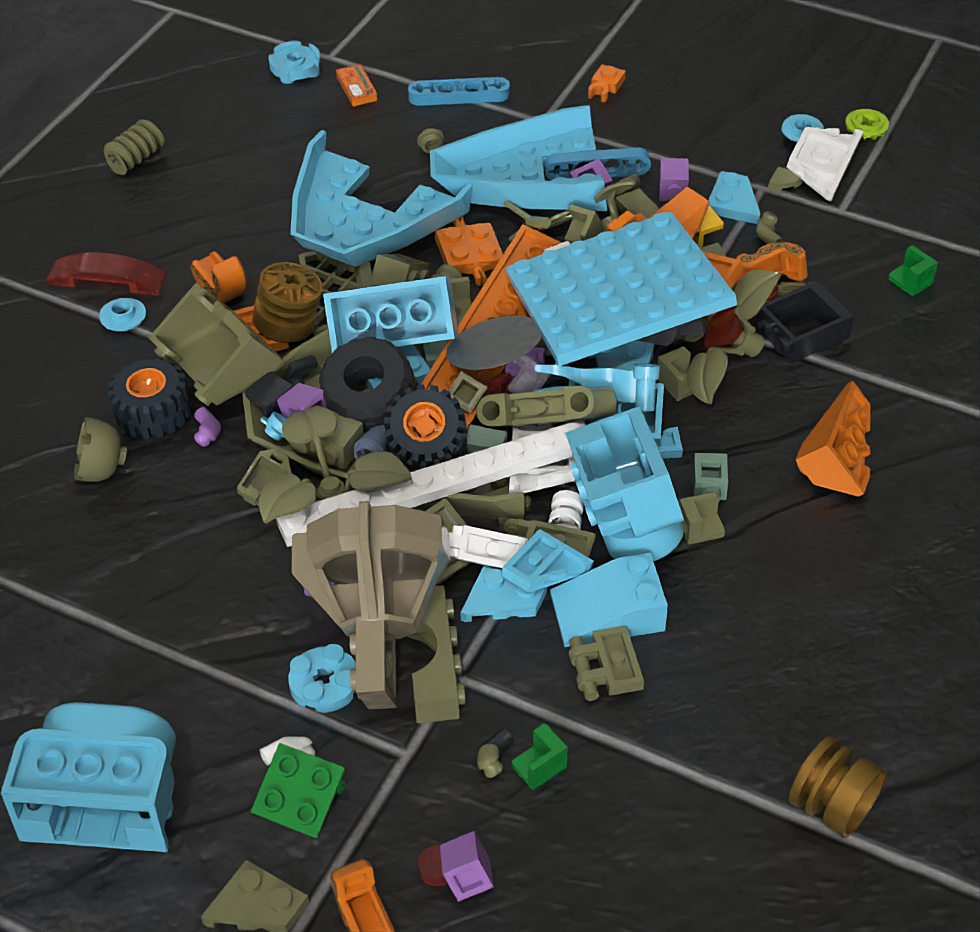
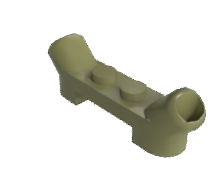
[477,386,617,429]

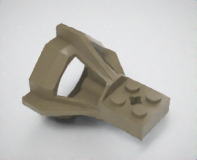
[292,501,450,709]

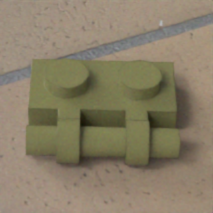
[568,625,644,701]

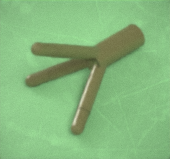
[504,200,551,242]

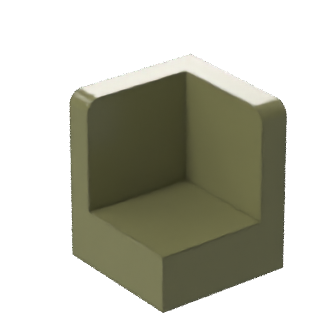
[564,205,603,244]
[657,346,693,401]
[679,492,725,545]

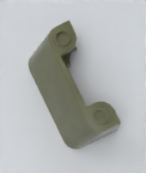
[149,282,286,406]

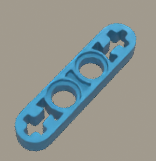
[408,77,510,106]
[543,148,651,181]

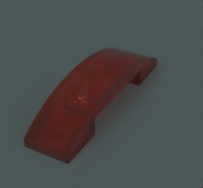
[46,253,166,295]
[704,284,779,349]

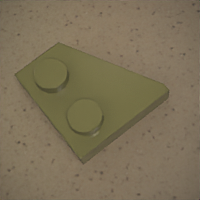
[201,860,309,932]

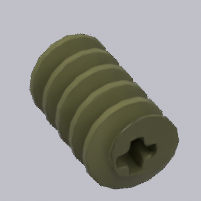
[104,119,165,175]

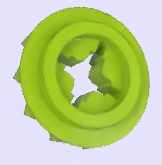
[845,109,889,140]

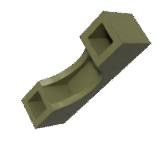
[407,585,465,723]

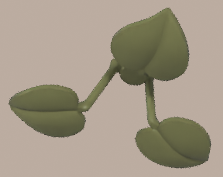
[537,174,640,233]
[685,269,781,404]
[259,406,412,524]

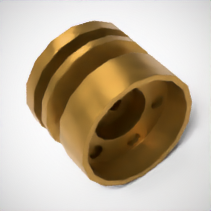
[252,262,323,342]
[789,736,887,838]

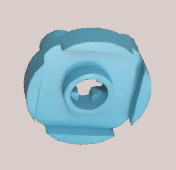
[269,41,321,84]
[288,644,356,713]

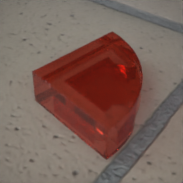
[485,372,515,395]

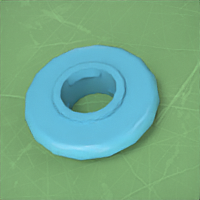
[781,114,824,142]
[99,298,146,332]

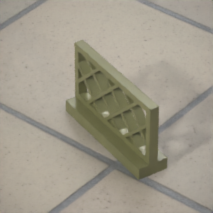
[298,251,377,336]

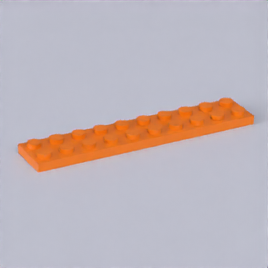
[421,224,562,431]

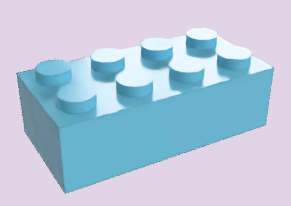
[323,276,459,353]

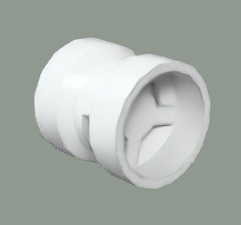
[548,490,584,530]

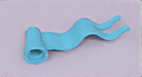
[534,363,660,411]

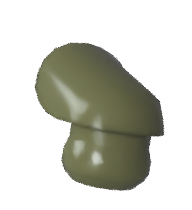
[756,212,783,244]

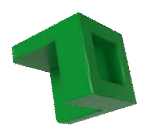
[888,245,938,297]
[512,723,568,790]

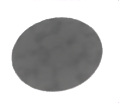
[446,316,542,370]

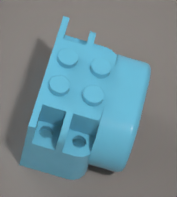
[566,406,684,561]
[1,702,176,852]

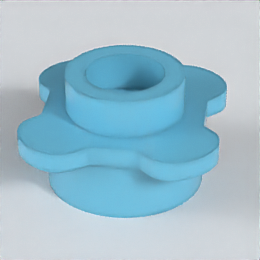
[260,412,287,441]

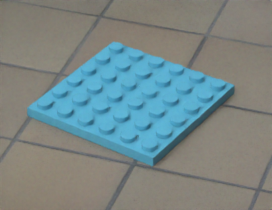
[505,211,737,366]

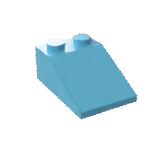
[550,553,668,647]

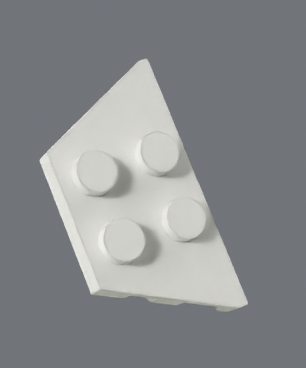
[787,127,863,201]
[509,423,575,494]

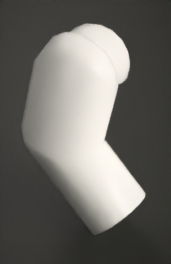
[259,737,315,766]

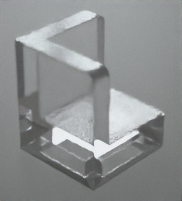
[508,354,551,394]

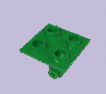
[251,743,346,839]

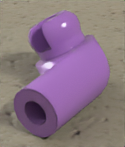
[194,407,221,447]

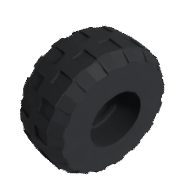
[319,337,416,432]

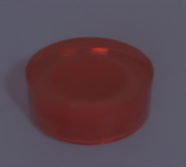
[418,845,447,886]

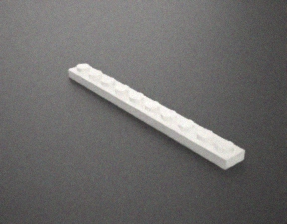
[276,420,585,547]

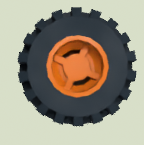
[108,357,192,439]
[384,384,467,471]

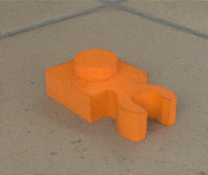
[588,64,626,103]

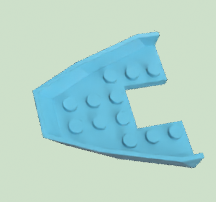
[430,105,607,211]
[290,130,473,267]

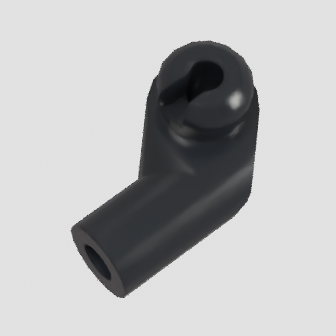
[284,355,318,387]

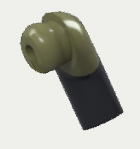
[477,728,514,778]

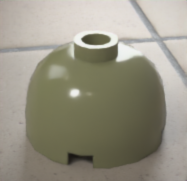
[74,417,127,482]

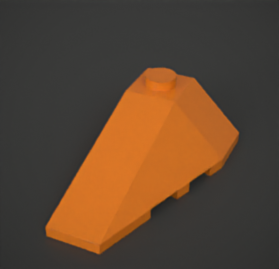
[795,381,870,497]

